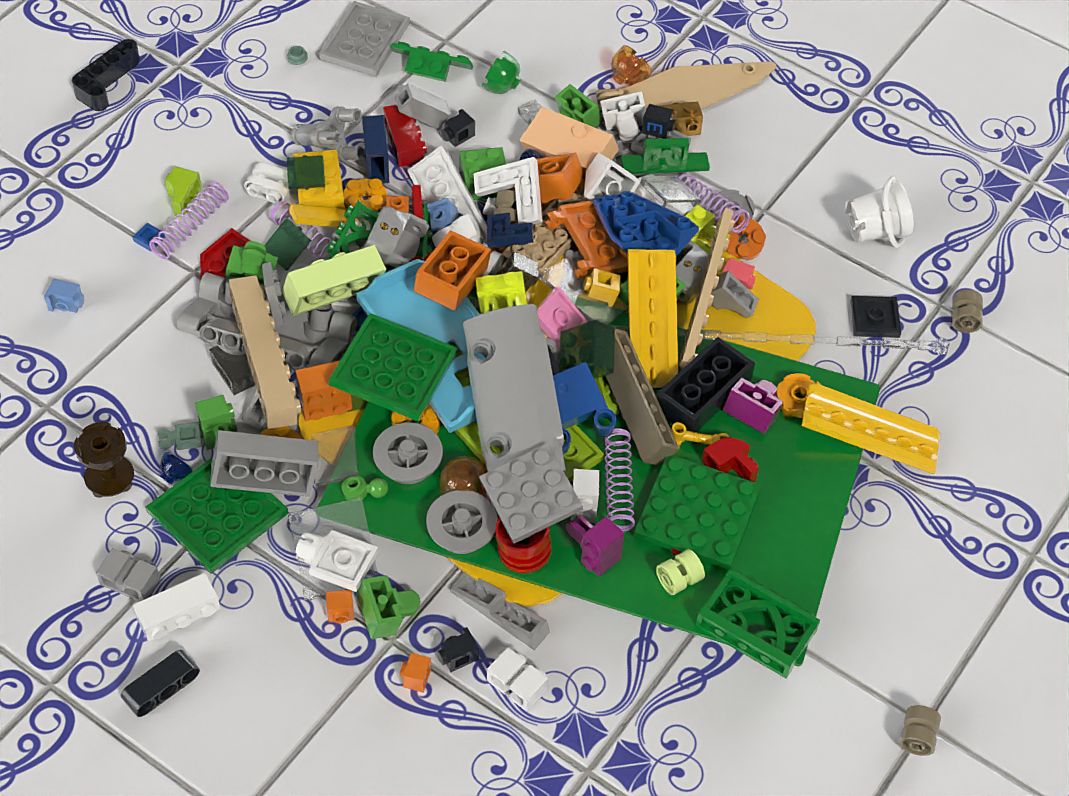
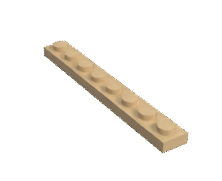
[678,208,735,372]

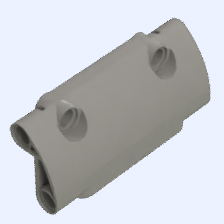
[177,272,357,371]
[463,304,566,473]

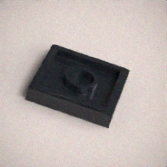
[850,296,901,338]

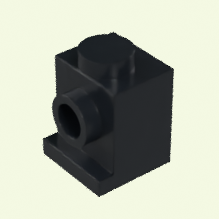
[441,109,475,147]
[437,627,479,672]

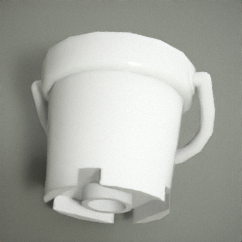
[845,176,914,248]

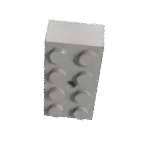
[210,430,319,497]

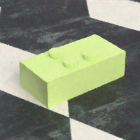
[282,245,386,316]

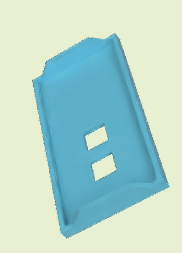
[356,259,493,433]

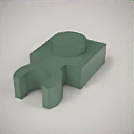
[158,422,202,450]

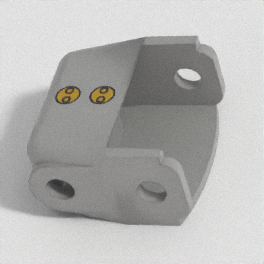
[363,207,429,271]
[676,241,709,303]

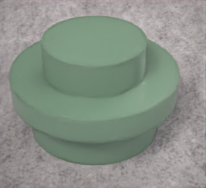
[287,46,308,65]

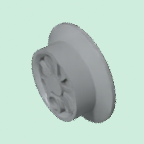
[373,423,443,484]
[426,490,498,554]

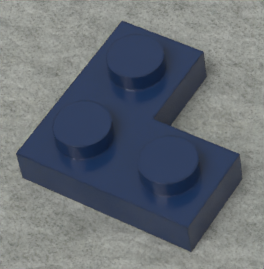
[487,213,534,248]

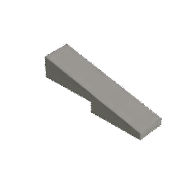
[450,573,550,650]

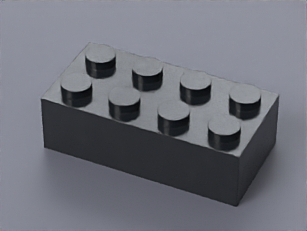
[656,337,755,432]

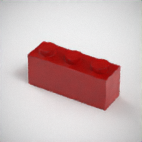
[383,105,427,167]

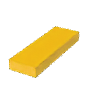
[289,204,359,227]

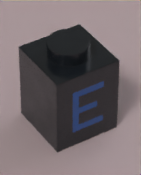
[642,104,676,139]

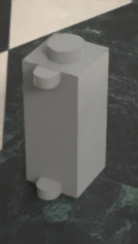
[395,83,451,129]

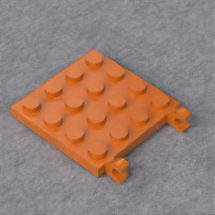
[545,193,677,279]

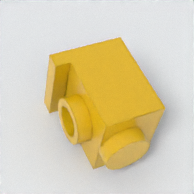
[583,268,620,307]

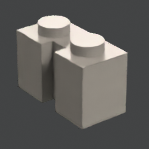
[96,548,160,602]

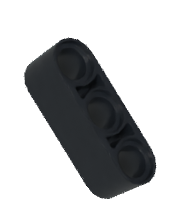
[121,649,200,717]

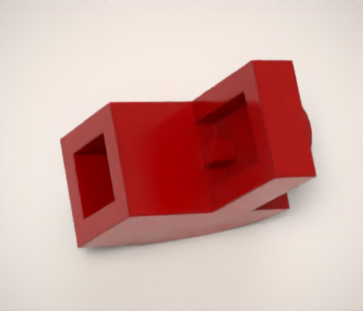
[702,438,759,482]

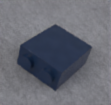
[362,115,390,184]

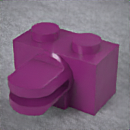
[723,378,783,434]
[566,514,624,576]

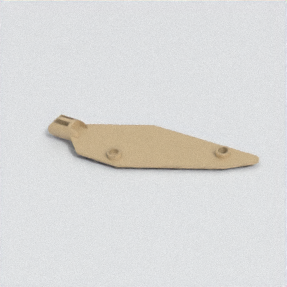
[596,62,776,111]

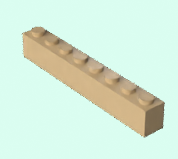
[229,275,301,429]

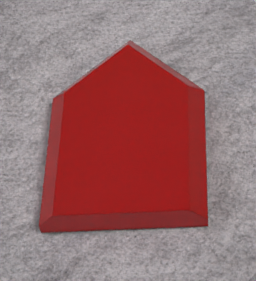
[200,228,251,279]

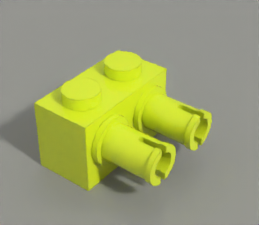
[682,205,730,254]
[476,271,527,314]

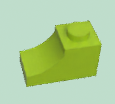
[165,166,202,218]

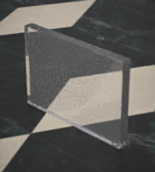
[312,425,359,487]

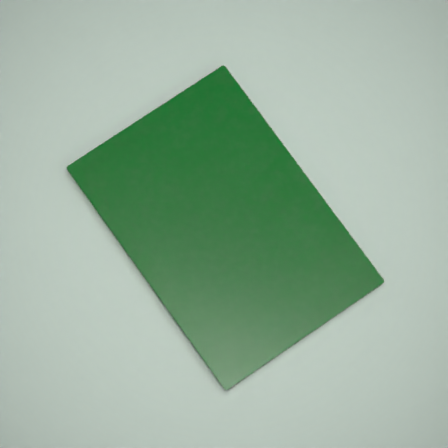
[316,285,880,667]

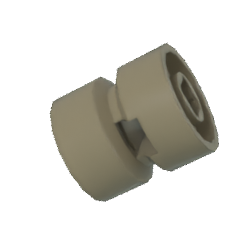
[493,190,518,223]
[952,290,983,333]
[899,705,941,756]

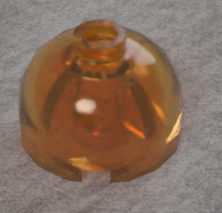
[611,45,652,86]
[439,455,487,497]

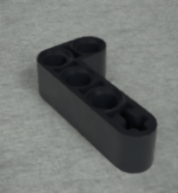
[72,39,140,111]

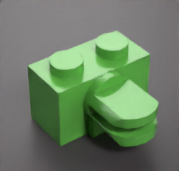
[555,84,603,128]
[225,241,278,286]
[195,395,238,450]
[356,575,421,640]

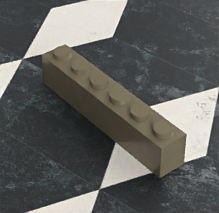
[592,327,679,465]

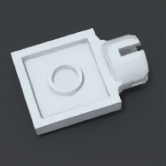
[295,530,378,592]

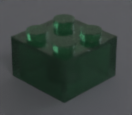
[559,320,615,379]

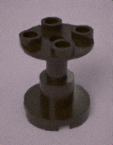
[74,422,134,498]

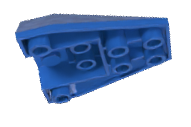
[593,191,699,256]

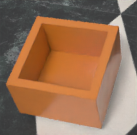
[295,361,352,421]

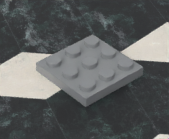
[479,443,583,544]

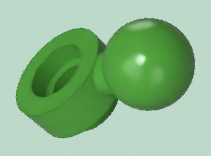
[342,476,388,502]

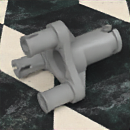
[292,106,365,162]

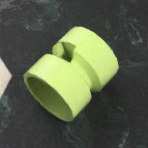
[656,549,705,595]

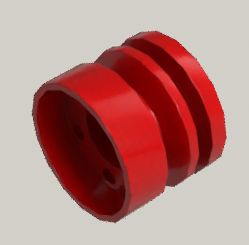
[496,517,551,573]

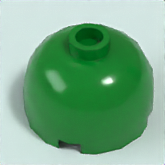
[482,51,521,94]

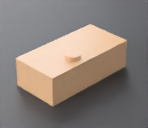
[519,107,619,179]

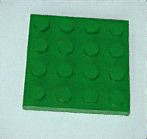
[328,313,458,422]
[634,455,762,570]
[146,457,289,574]

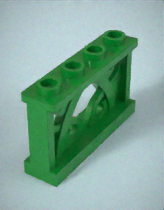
[323,200,379,303]
[695,569,820,679]

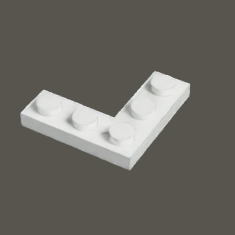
[474,157,542,225]

